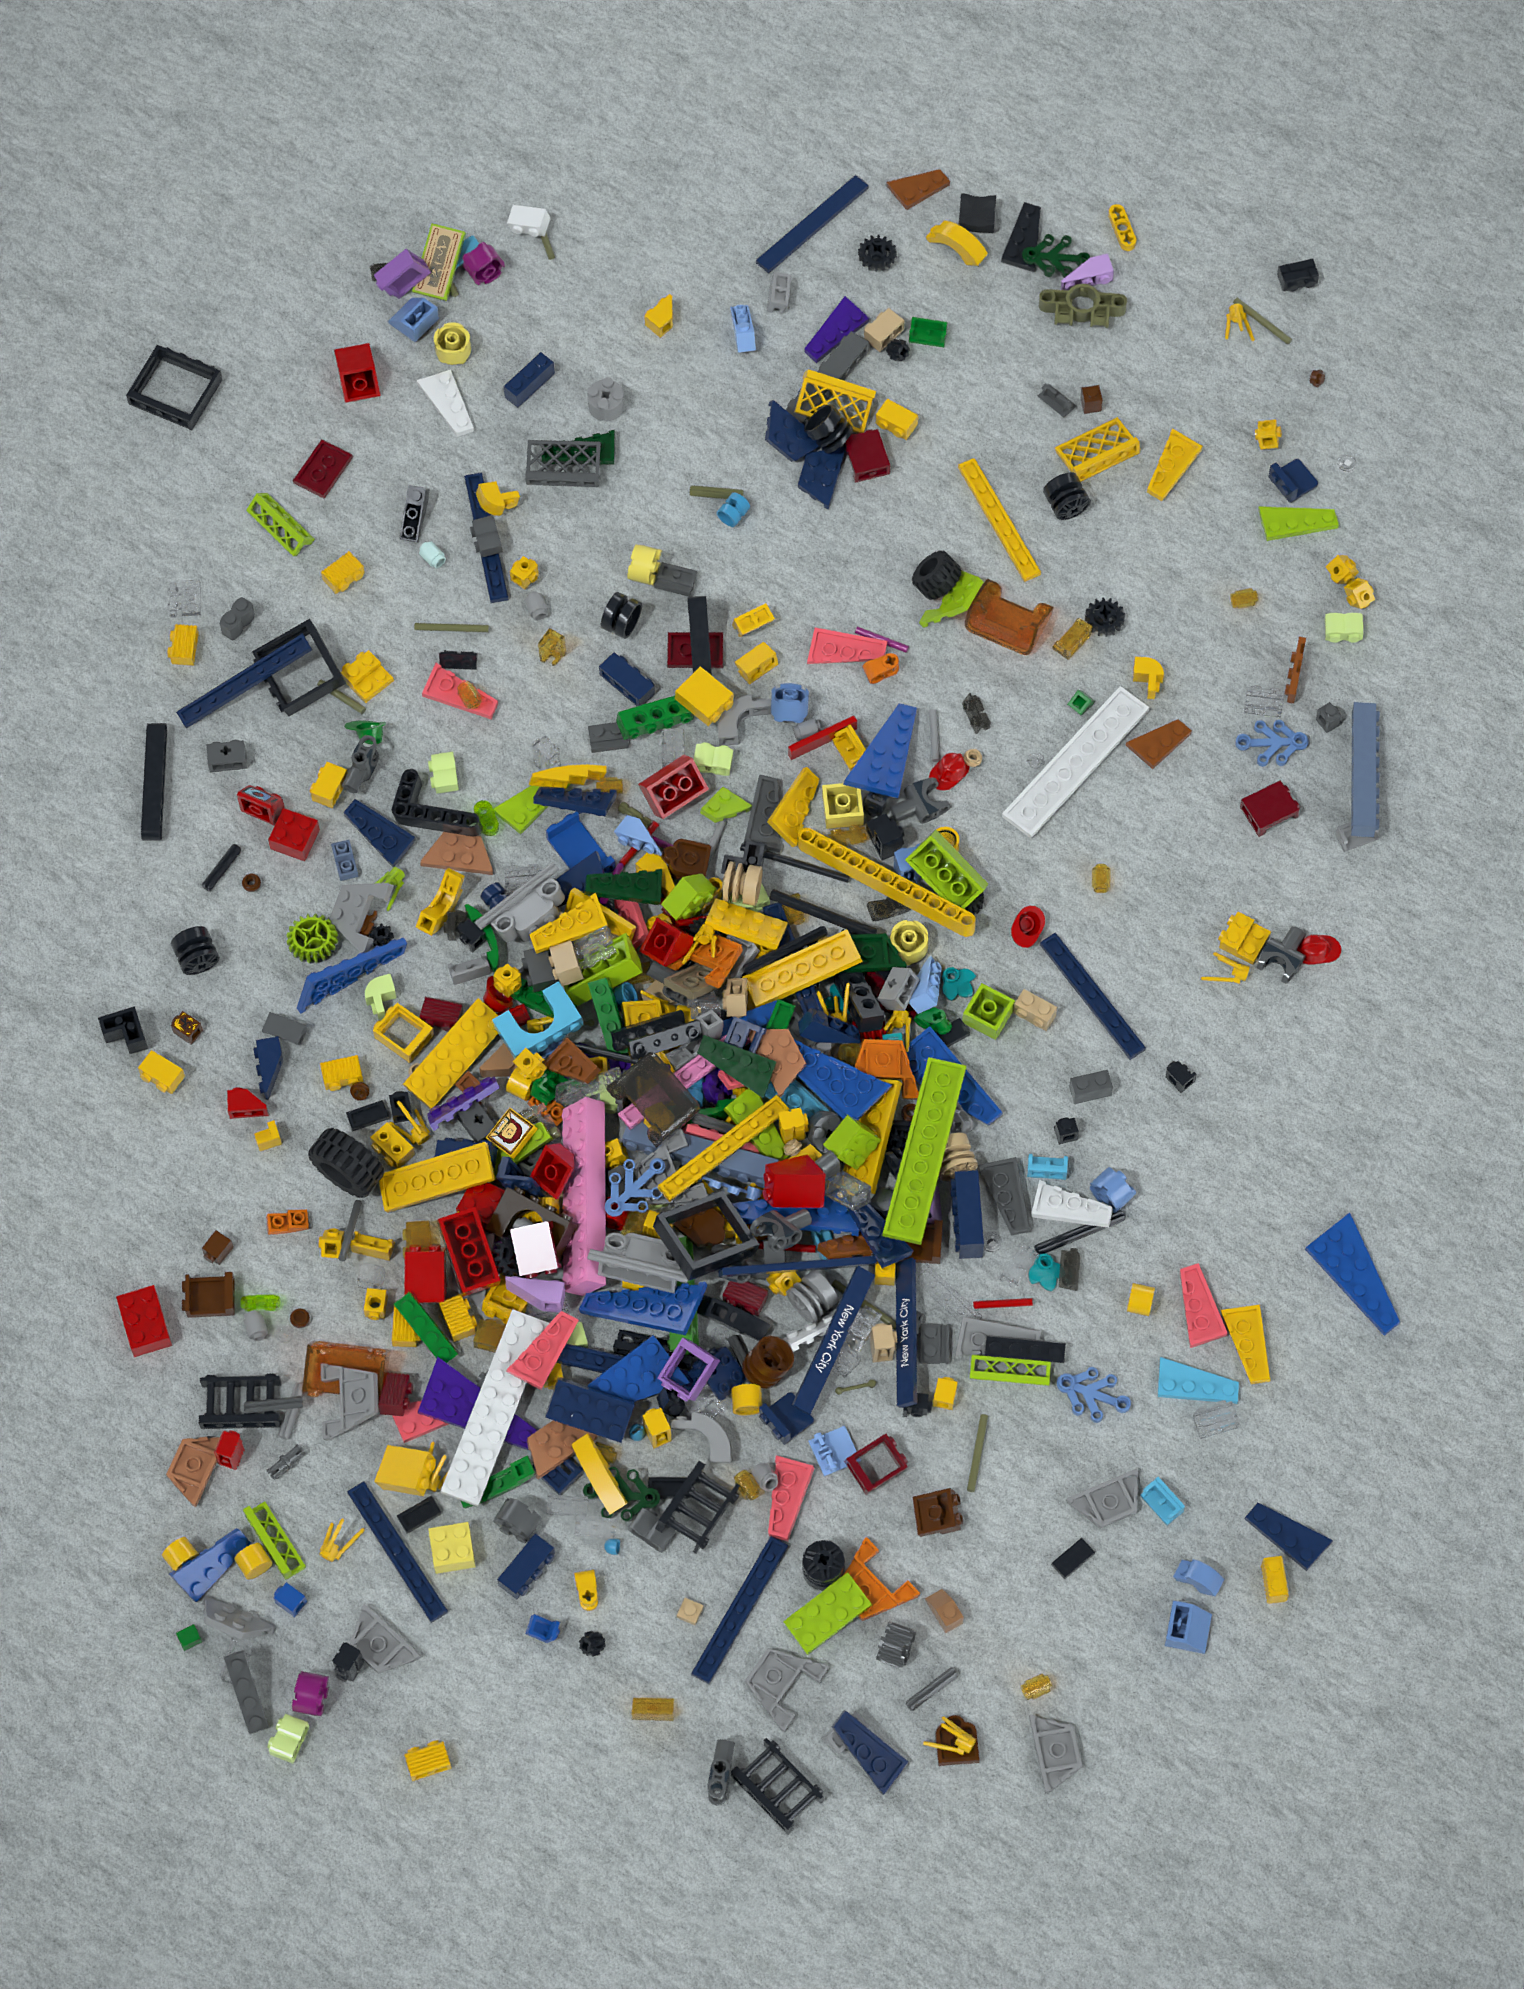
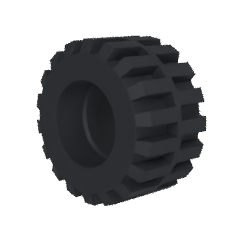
[912,550,961,600]

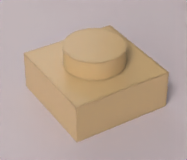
[677,1598,704,1625]

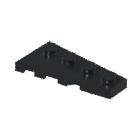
[1001,202,1041,272]

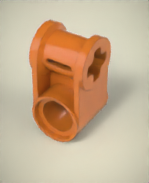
[862,653,899,684]

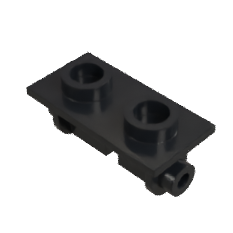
[439,650,478,670]

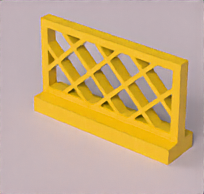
[794,369,876,433]
[1055,417,1140,481]

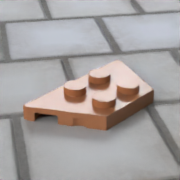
[420,832,493,875]
[748,1029,806,1097]
[527,1420,598,1480]
[166,1435,221,1507]

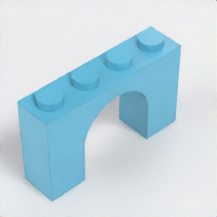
[492,981,584,1059]

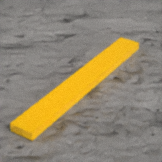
[958,458,1041,582]
[657,1095,789,1202]

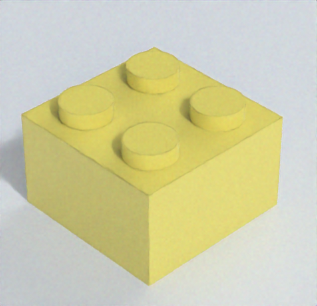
[822,783,864,829]
[428,1522,476,1574]

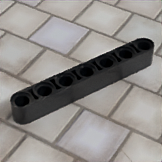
[141,723,167,841]

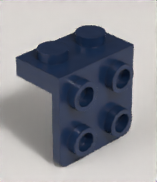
[1268,459,1318,503]
[496,1156,546,1198]
[688,1346,746,1400]
[759,1392,814,1445]

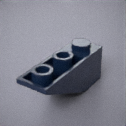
[798,1008,861,1043]
[253,1036,283,1100]

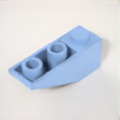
[730,305,756,353]
[614,815,662,856]
[909,956,942,1014]

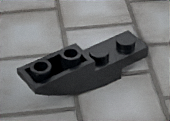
[697,1295,771,1341]

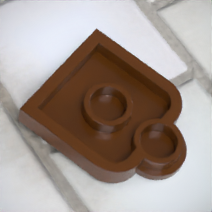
[661,839,712,877]
[673,1208,725,1247]
[935,1715,980,1766]

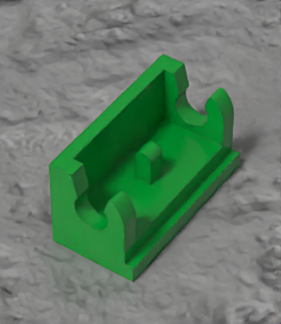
[909,317,948,348]
[530,1070,570,1106]

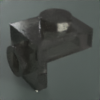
[444,910,468,941]

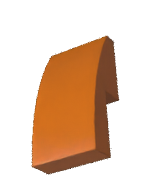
[527,1097,565,1127]
[266,1209,309,1235]

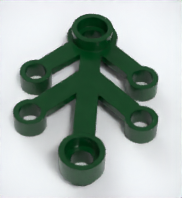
[1022,234,1091,278]
[583,1467,660,1522]

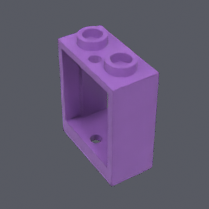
[374,249,431,299]
[658,1338,720,1402]

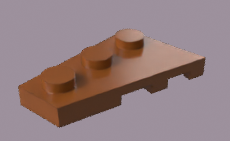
[886,169,950,210]
[1284,636,1306,704]
[1126,719,1192,769]
[543,1037,601,1084]
[817,1231,873,1259]

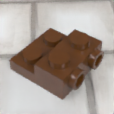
[913,1488,963,1537]

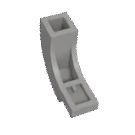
[718,695,771,746]
[665,1010,723,1072]
[671,1413,731,1463]

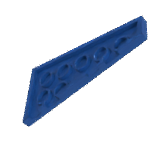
[843,703,917,798]
[297,937,407,1014]
[906,1026,1003,1126]
[794,1039,892,1120]
[732,1190,859,1236]
[1305,1213,1400,1336]
[579,1282,708,1335]
[586,1334,690,1402]

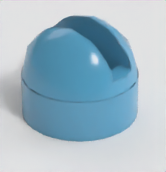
[629,1424,645,1441]
[604,1538,620,1555]

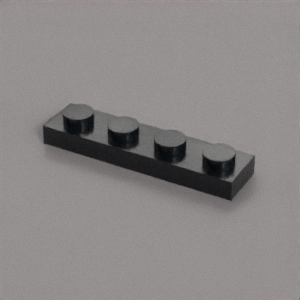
[984,1335,1066,1363]

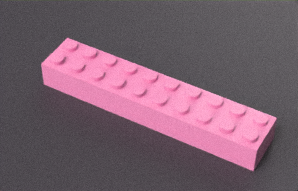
[562,1097,606,1296]

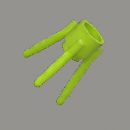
[374,867,405,911]

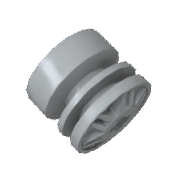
[786,1270,838,1323]

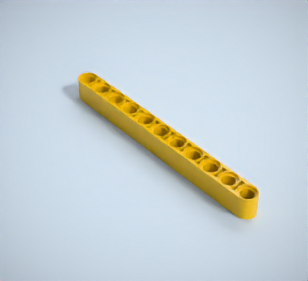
[798,828,976,937]

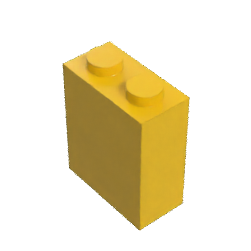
[675,666,734,726]
[374,1445,437,1496]

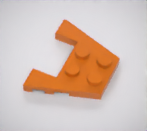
[667,934,743,989]
[854,1039,919,1100]
[844,1537,920,1621]

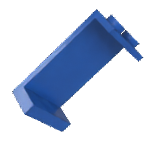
[546,811,616,873]

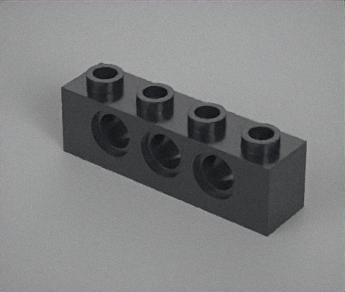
[833,972,885,1033]

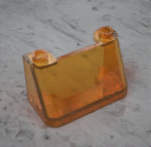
[965,578,1054,655]
[302,1341,390,1402]

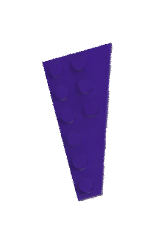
[418,1357,537,1451]

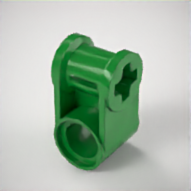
[914,1007,952,1035]

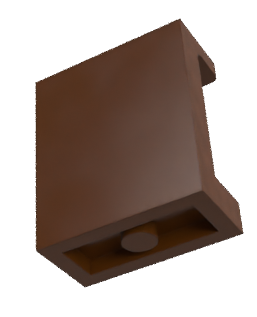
[898,1220,943,1264]
[182,1272,235,1318]

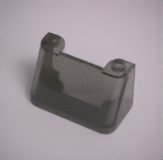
[605,1052,700,1148]

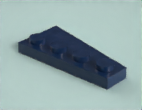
[533,787,617,817]

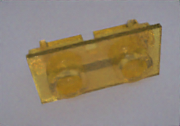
[826,824,867,846]

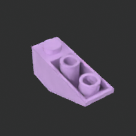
[1061,254,1114,290]
[505,1276,565,1313]

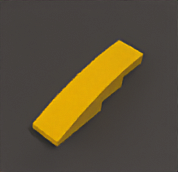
[529,764,607,789]
[571,1433,628,1514]

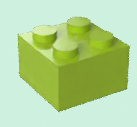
[661,874,717,920]
[962,983,1015,1040]
[823,1115,881,1170]

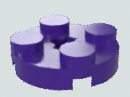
[702,1067,733,1105]

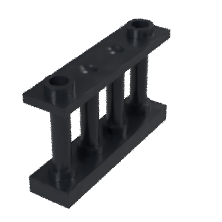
[610,1010,702,1060]
[198,1373,282,1429]
[655,1461,740,1554]
[731,1738,824,1835]

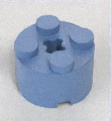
[771,683,809,723]
[1089,1167,1136,1213]

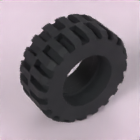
[308,1128,384,1198]

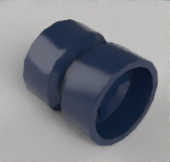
[480,882,509,910]

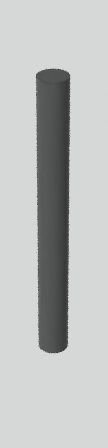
[338,1200,362,1262]

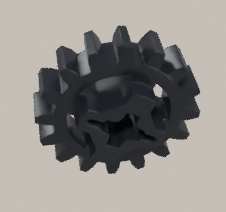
[858,235,897,272]
[1084,597,1125,637]
[492,1235,520,1277]

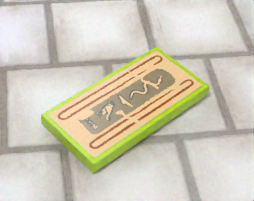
[412,223,466,301]

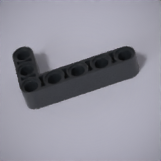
[687,596,712,675]
[391,769,483,837]

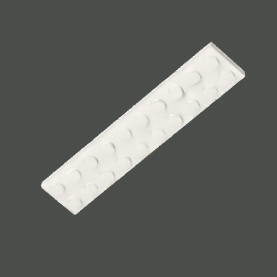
[1002,686,1149,838]
[441,1309,549,1507]

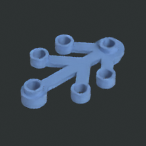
[1235,720,1309,767]
[605,1158,665,1217]
[698,1175,763,1200]
[1057,1367,1131,1423]

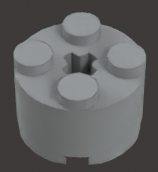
[587,377,624,421]

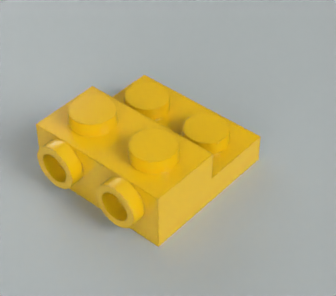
[341,650,394,703]
[1218,912,1271,965]
[482,1274,529,1325]

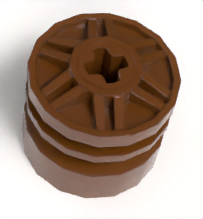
[742,1336,794,1389]

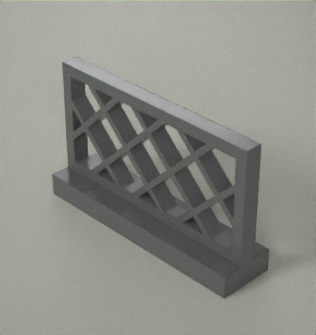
[525,440,601,487]

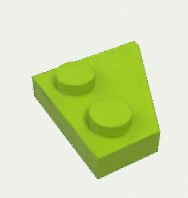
[700,787,752,823]

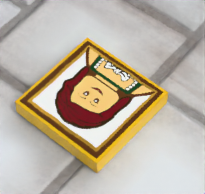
[486,1107,538,1159]

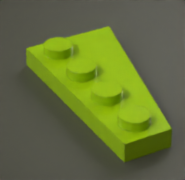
[1258,506,1339,541]
[493,783,570,834]
[723,1088,789,1161]
[489,1122,553,1183]

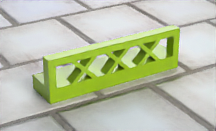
[246,493,315,556]
[970,1355,1051,1386]
[242,1501,306,1580]

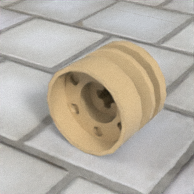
[722,861,763,906]
[939,1133,978,1181]

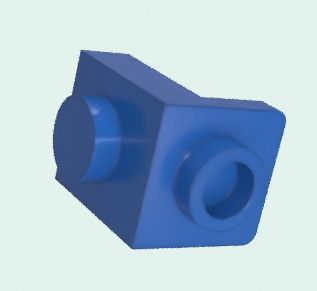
[525,1614,560,1643]

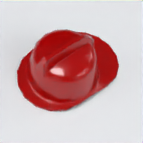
[929,753,969,791]
[1011,905,1045,948]
[1297,934,1341,965]
[483,976,513,1013]

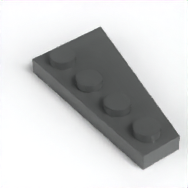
[743,774,781,853]
[978,1157,1031,1236]

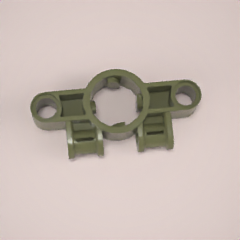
[1038,284,1127,328]

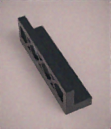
[613,1330,695,1370]

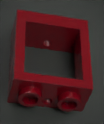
[844,1433,908,1495]

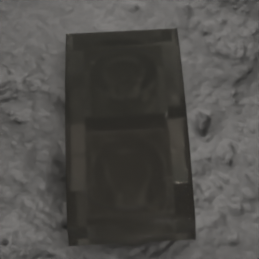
[866,897,911,922]

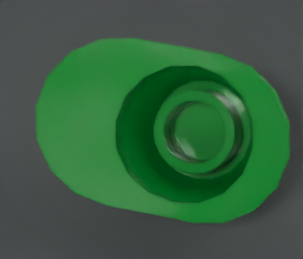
[344,720,386,745]

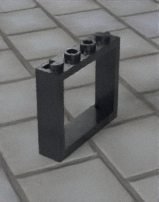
[126,345,223,430]
[252,618,347,717]
[653,1191,759,1281]

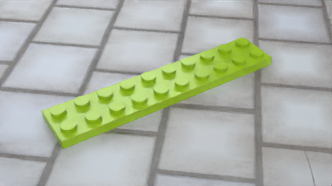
[883,1057,966,1245]

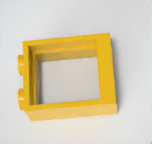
[373,1002,434,1063]

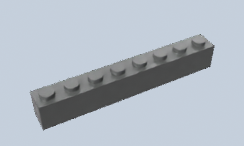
[766,331,869,431]

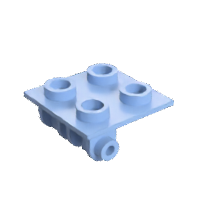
[808,1426,861,1476]

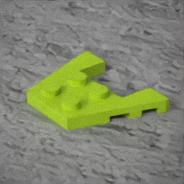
[919,570,984,627]

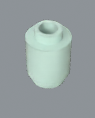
[419,541,446,568]

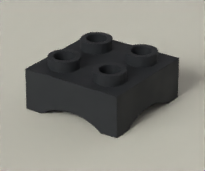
[959,193,996,233]

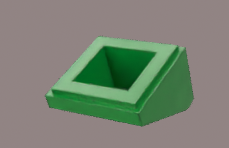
[1067,689,1095,716]
[176,1624,202,1651]

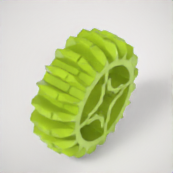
[286,913,338,963]

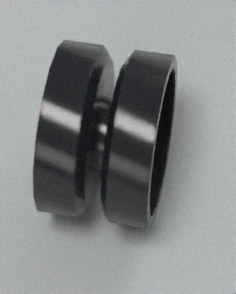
[600,591,642,639]

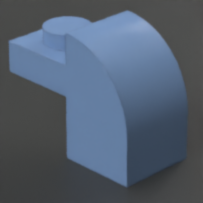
[1173,1559,1224,1597]

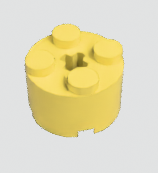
[434,322,471,365]
[627,544,662,586]
[890,920,928,965]

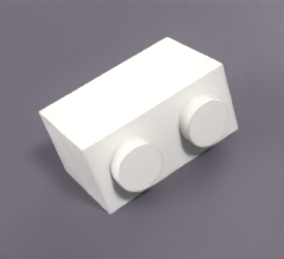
[507,205,550,237]

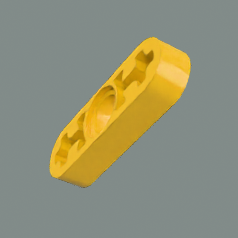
[1108,204,1136,251]

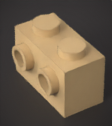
[864,308,905,352]
[548,940,584,986]
[723,978,748,1018]
[1013,989,1057,1031]
[870,1323,897,1363]

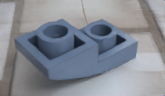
[331,839,359,881]

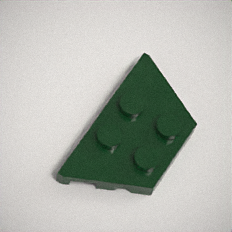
[839,933,907,973]

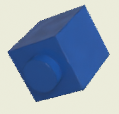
[274,1582,307,1618]

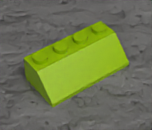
[905,829,988,909]
[564,933,642,1006]

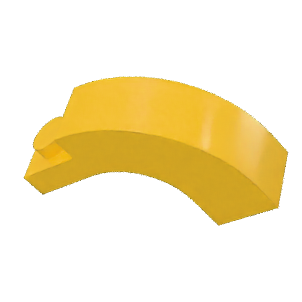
[926,220,988,266]
[416,868,465,936]

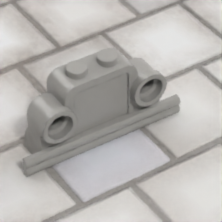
[475,862,565,942]
[587,1233,688,1293]

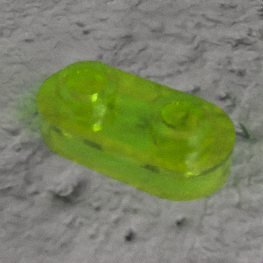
[474,800,499,836]
[241,1295,280,1312]

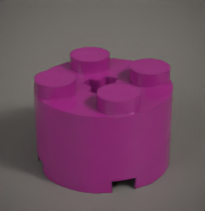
[462,242,505,285]
[292,1671,329,1716]

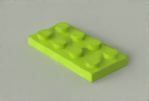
[783,1572,873,1655]

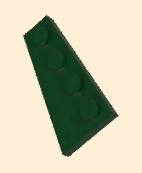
[541,429,615,465]
[584,869,662,905]
[697,1035,777,1099]

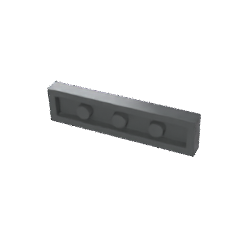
[224,1650,269,1734]

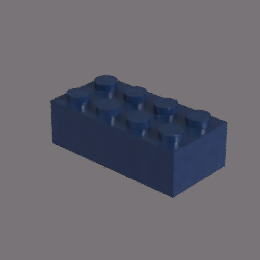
[950,1170,984,1259]
[545,1377,634,1443]

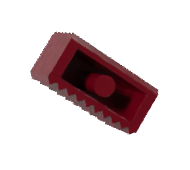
[419,996,464,1032]
[722,1281,768,1316]
[378,1372,413,1416]

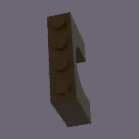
[486,1186,578,1262]

